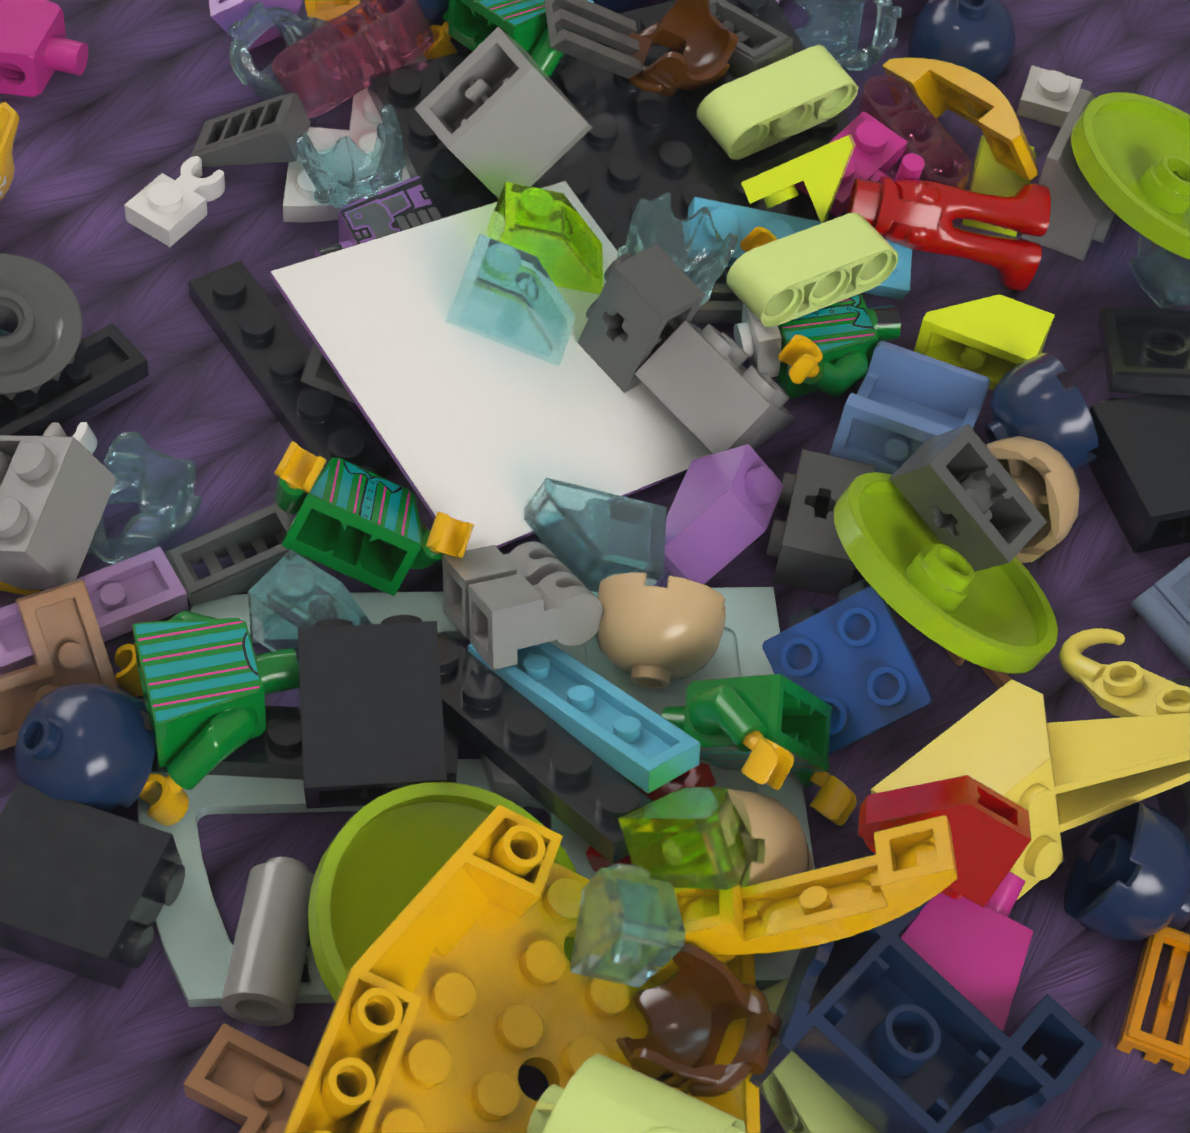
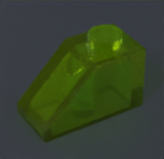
[486,181,603,294]
[618,787,747,890]

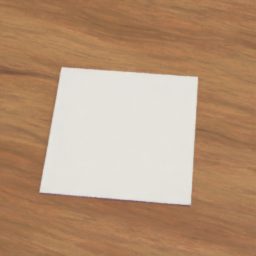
[269,181,713,550]

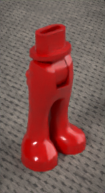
[846,176,1051,292]

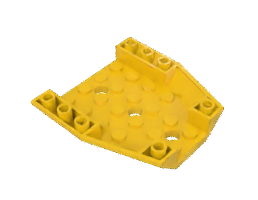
[283,805,761,1133]

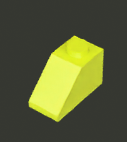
[914,294,1055,390]

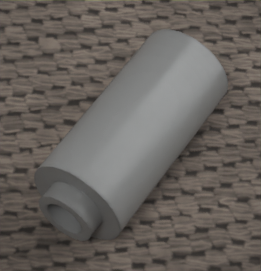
[221,857,314,1026]

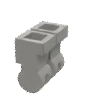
[442,542,604,670]

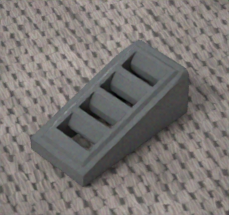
[709,0,793,80]
[190,93,311,167]
[165,503,315,606]

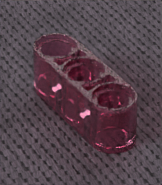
[271,0,435,118]
[856,75,971,190]

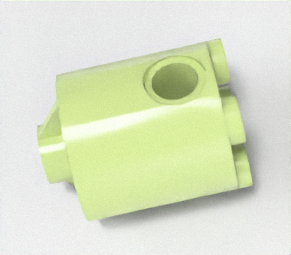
[527,1053,747,1133]

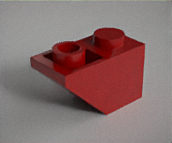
[858,775,1031,908]

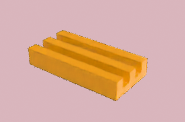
[1116,926,1190,1075]

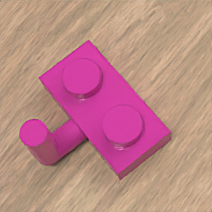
[795,111,925,217]

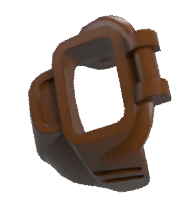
[629,0,739,96]
[616,943,782,1097]

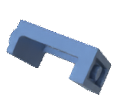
[829,341,990,475]

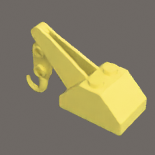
[871,628,1190,900]

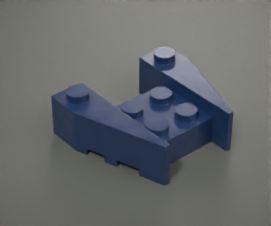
[750,853,1103,1133]

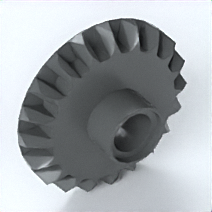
[0,253,82,400]

